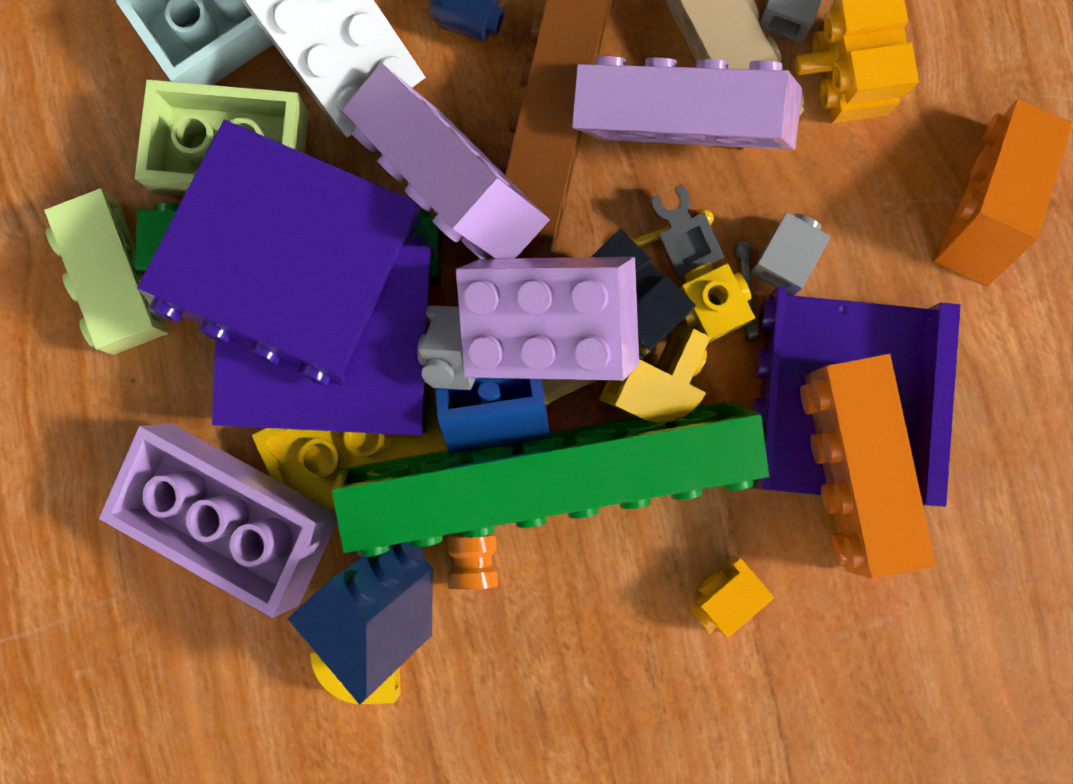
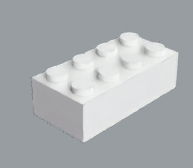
[241,0,426,137]

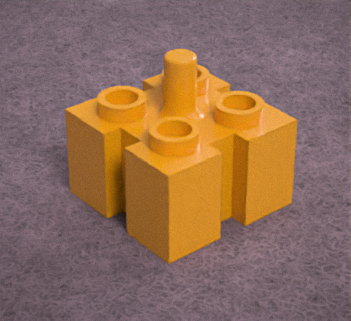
[794,0,919,124]

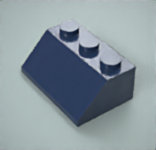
[287,542,433,705]

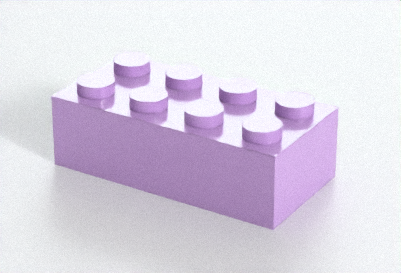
[572,56,802,150]
[342,63,550,259]
[99,423,338,618]

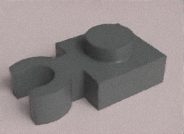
[651,184,725,279]

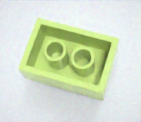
[135,80,309,197]

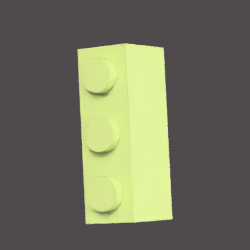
[44,188,169,355]

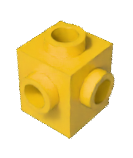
[680,263,755,343]

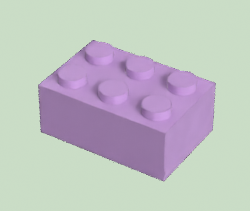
[456,257,639,381]

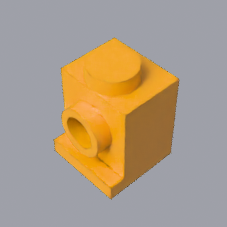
[690,555,775,638]

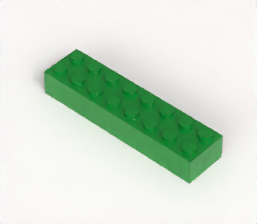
[332,400,769,557]

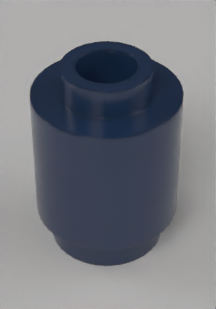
[429,0,505,43]

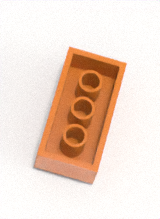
[800,354,936,579]

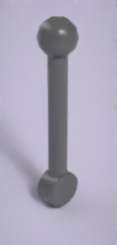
[734,241,758,342]

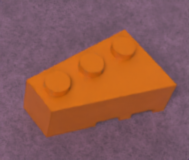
[933,98,1073,286]

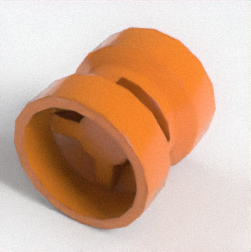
[447,535,498,589]

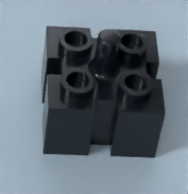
[591,228,696,360]

